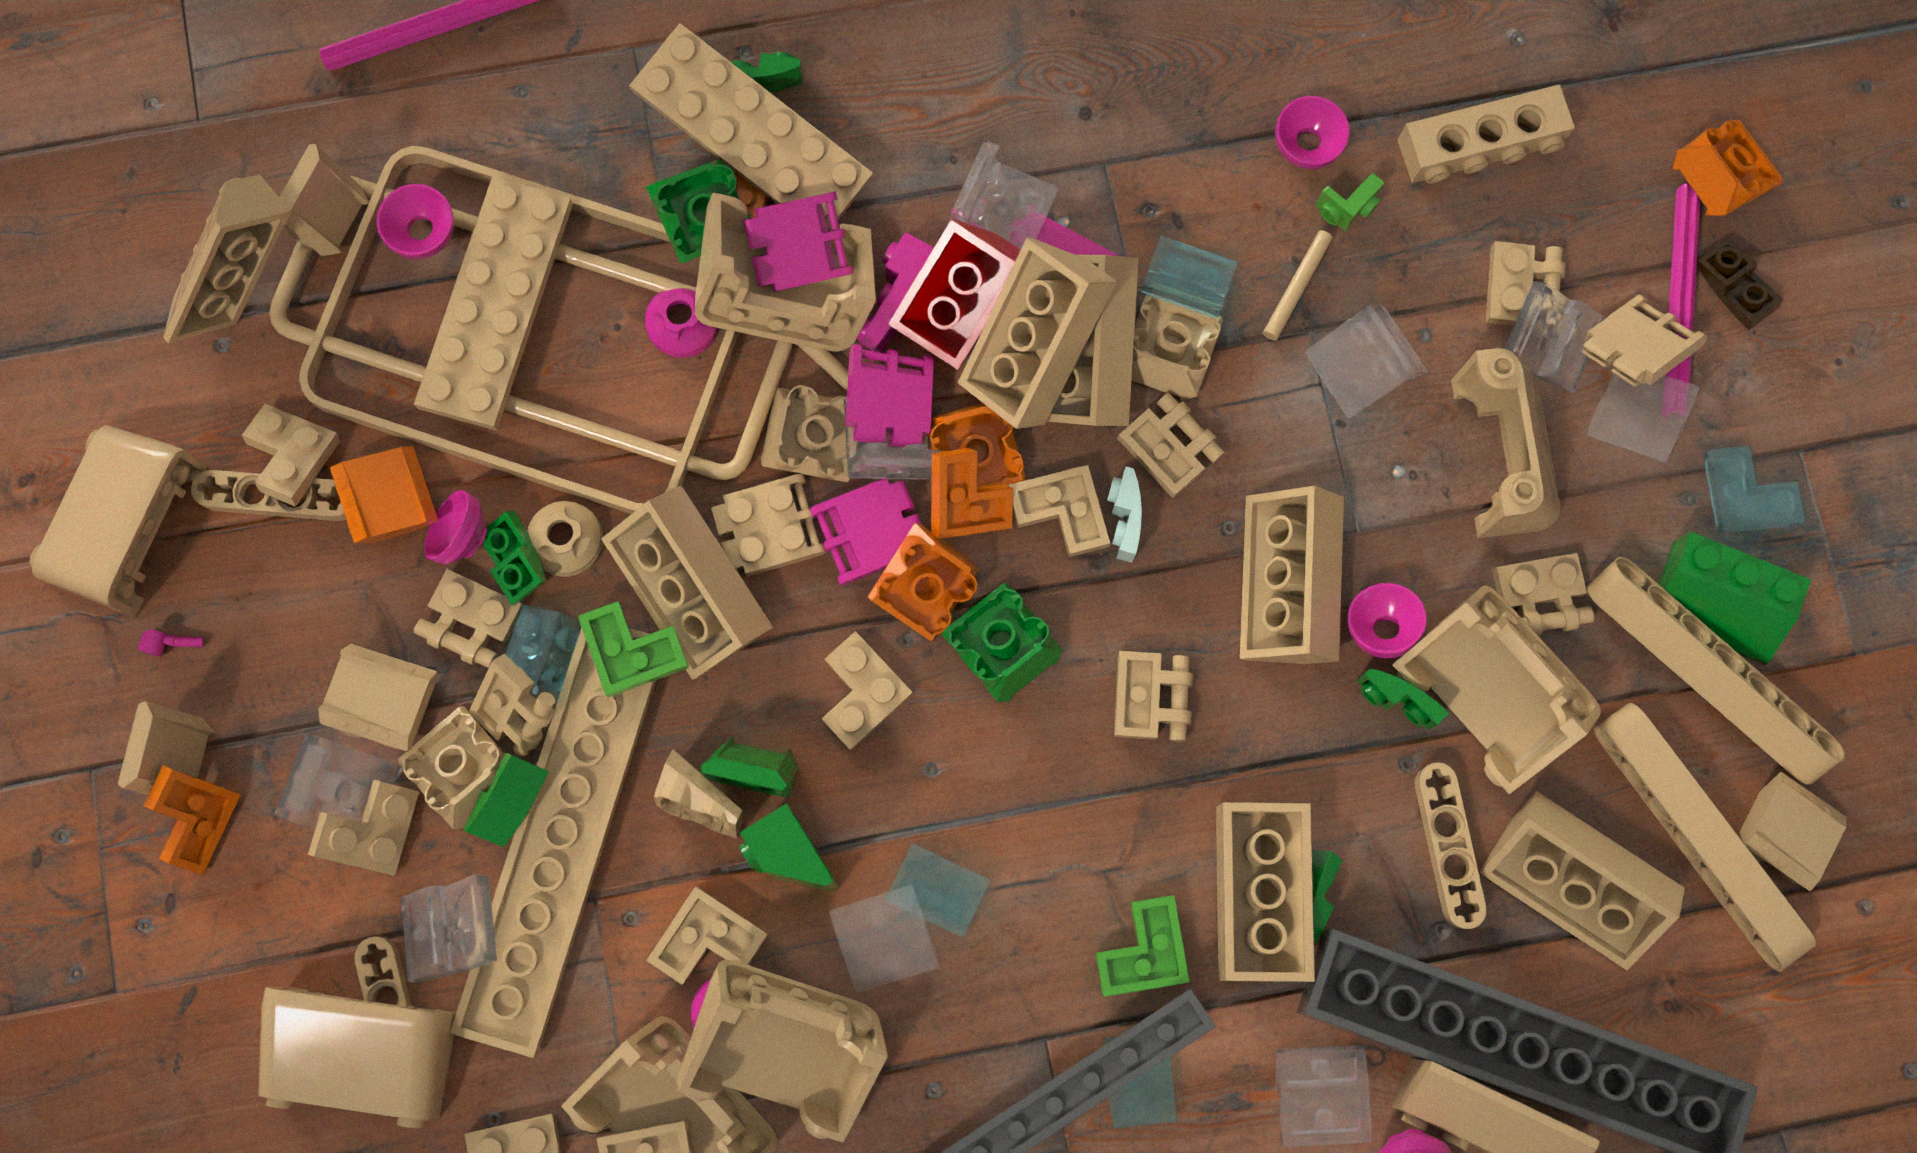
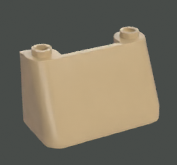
[695,193,876,352]
[1451,348,1560,538]
[29,425,208,618]
[1392,585,1601,794]
[677,960,888,1143]
[258,987,456,1128]
[561,1016,778,1153]

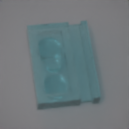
[1141,236,1238,318]
[885,843,990,938]
[1103,1036,1177,1128]

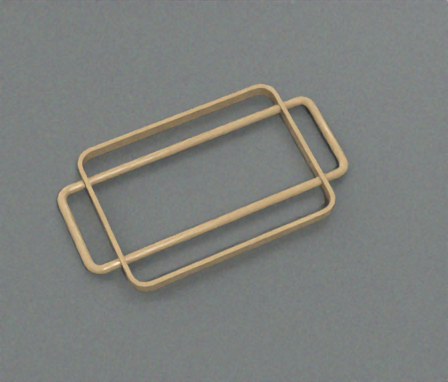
[269,146,793,514]

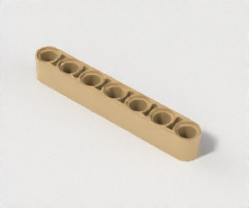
[1587,557,1845,785]
[1594,703,1816,972]

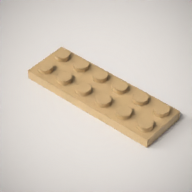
[629,23,873,230]
[414,176,573,431]

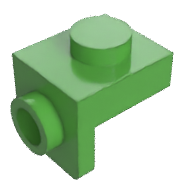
[1315,172,1385,231]

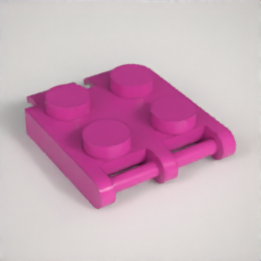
[743,191,854,291]
[845,344,934,450]
[809,477,922,586]

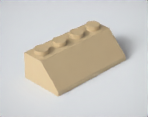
[163,175,291,344]
[958,238,1117,429]
[1047,255,1139,426]
[601,485,774,680]
[1240,486,1344,664]
[1480,791,1685,971]
[1216,802,1315,982]
[1391,1058,1600,1153]

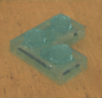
[1703,446,1805,533]

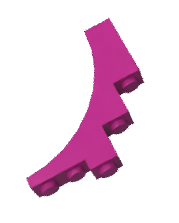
[857,210,1118,363]

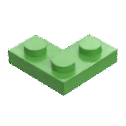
[578,601,689,698]
[1095,895,1190,997]

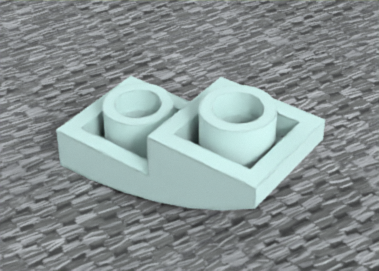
[1107,466,1142,563]

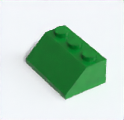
[1658,532,1811,665]
[739,803,840,892]

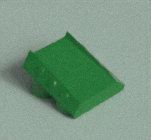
[645,158,751,264]
[942,583,1063,702]
[701,736,799,798]

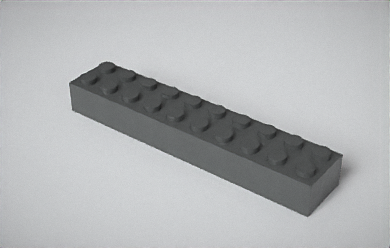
[1297,929,1758,1153]

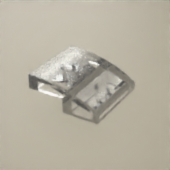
[1505,281,1605,393]
[1586,374,1701,464]
[401,874,497,983]
[829,884,940,994]
[1276,1045,1371,1147]

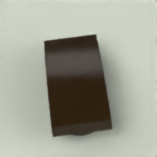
[1697,237,1783,330]

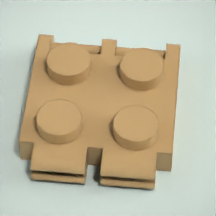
[1582,294,1707,387]
[711,474,826,577]

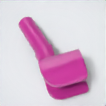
[138,629,204,657]

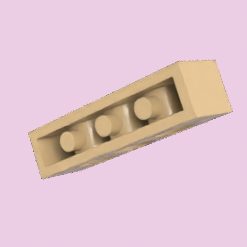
[1398,84,1575,184]

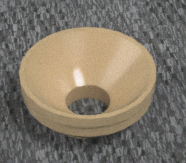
[527,501,604,577]

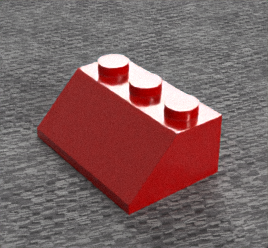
[888,219,1021,370]

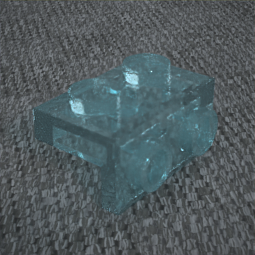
[506,604,582,703]

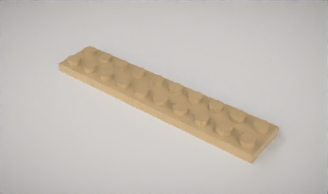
[450,628,656,1058]

